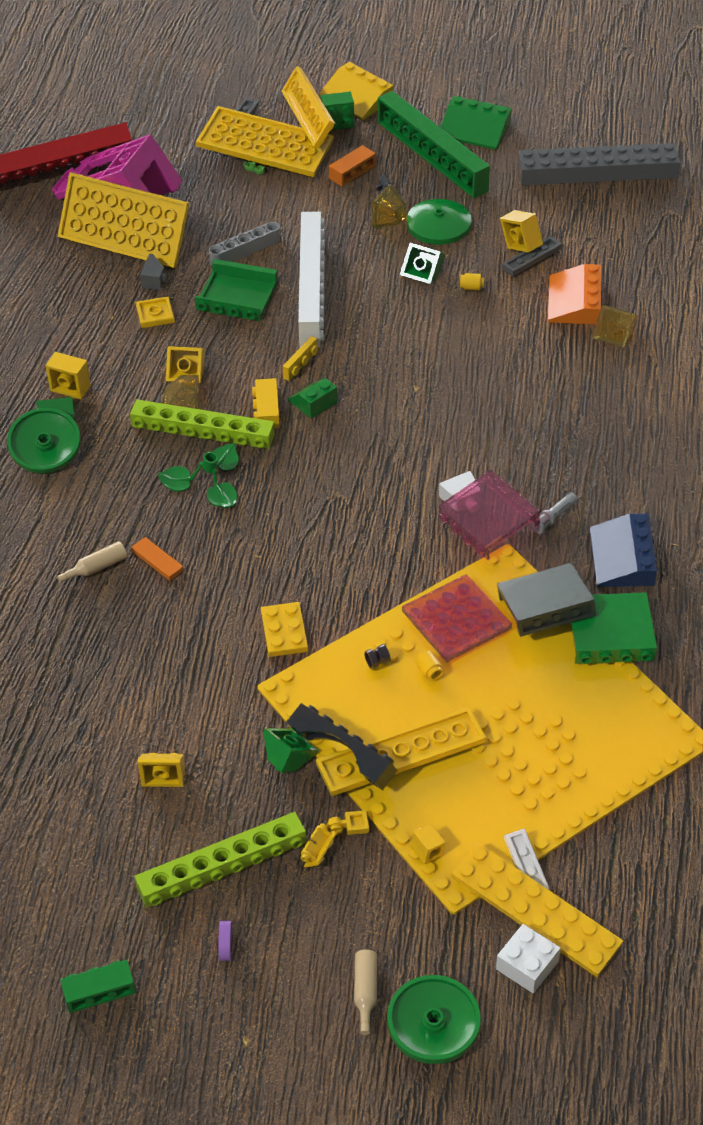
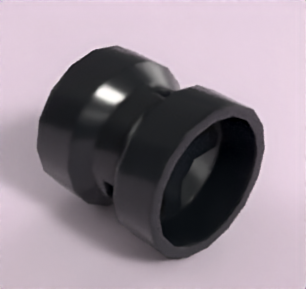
[364,644,391,669]

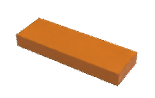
[131,537,184,581]

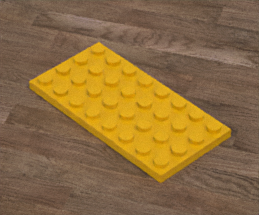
[196,106,334,177]
[57,172,190,268]

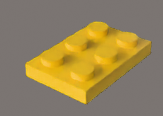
[261,602,308,657]

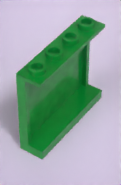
[195,259,278,321]
[571,592,657,664]

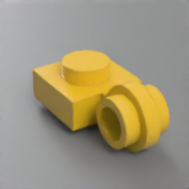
[327,810,369,835]

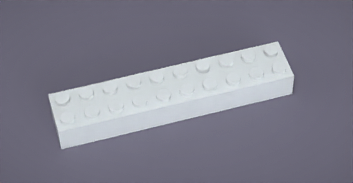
[298,212,325,348]

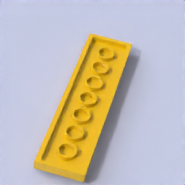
[281,66,335,149]
[316,707,486,796]
[451,842,623,978]

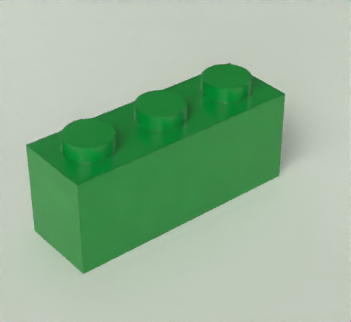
[60,960,136,1014]

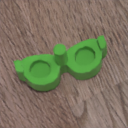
[243,161,265,174]

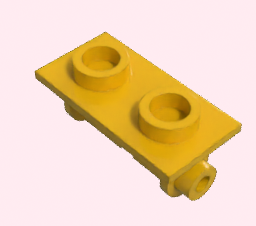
[301,823,337,868]

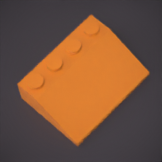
[548,264,601,325]

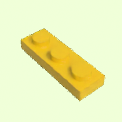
[283,336,318,381]

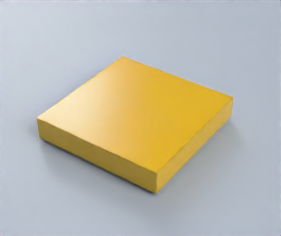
[136,297,175,328]

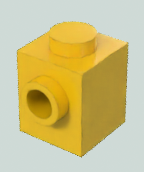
[410,824,446,864]

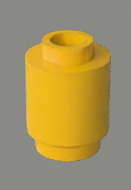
[460,273,484,291]
[416,651,444,681]

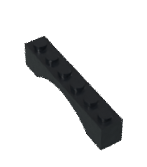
[286,703,398,791]

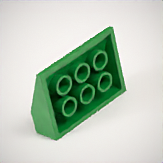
[440,96,512,150]

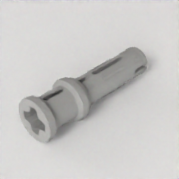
[530,492,578,534]

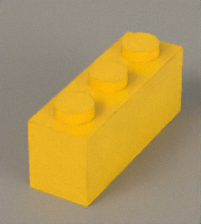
[252,378,280,428]

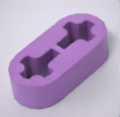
[218,921,232,961]

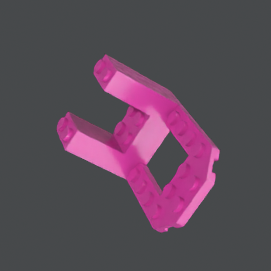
[52,134,183,200]

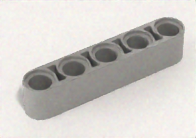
[209,222,281,266]

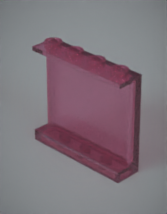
[438,470,540,560]

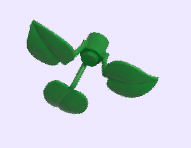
[158,443,239,508]

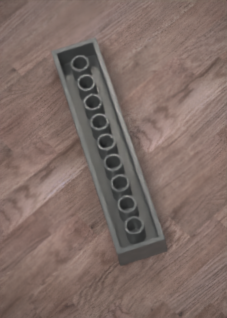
[518,143,680,185]

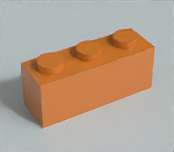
[329,145,376,186]

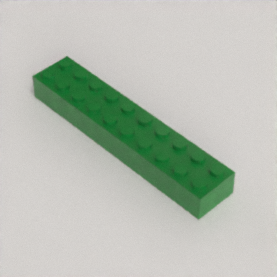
[378,91,490,198]

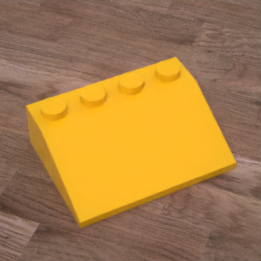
[319,62,393,120]

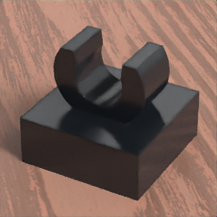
[376,174,397,197]

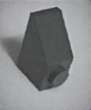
[140,253,167,290]

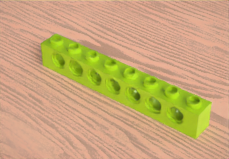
[130,399,275,449]
[134,812,306,908]

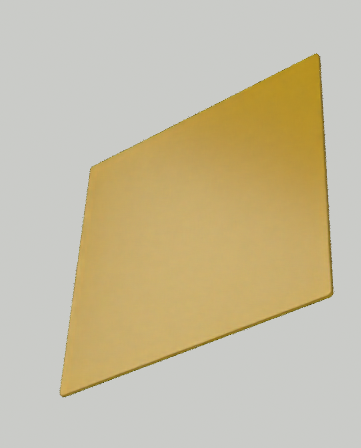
[258,544,703,914]

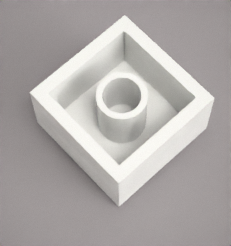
[496,924,561,994]

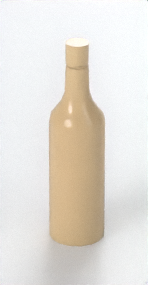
[57,541,127,583]
[354,950,377,1035]

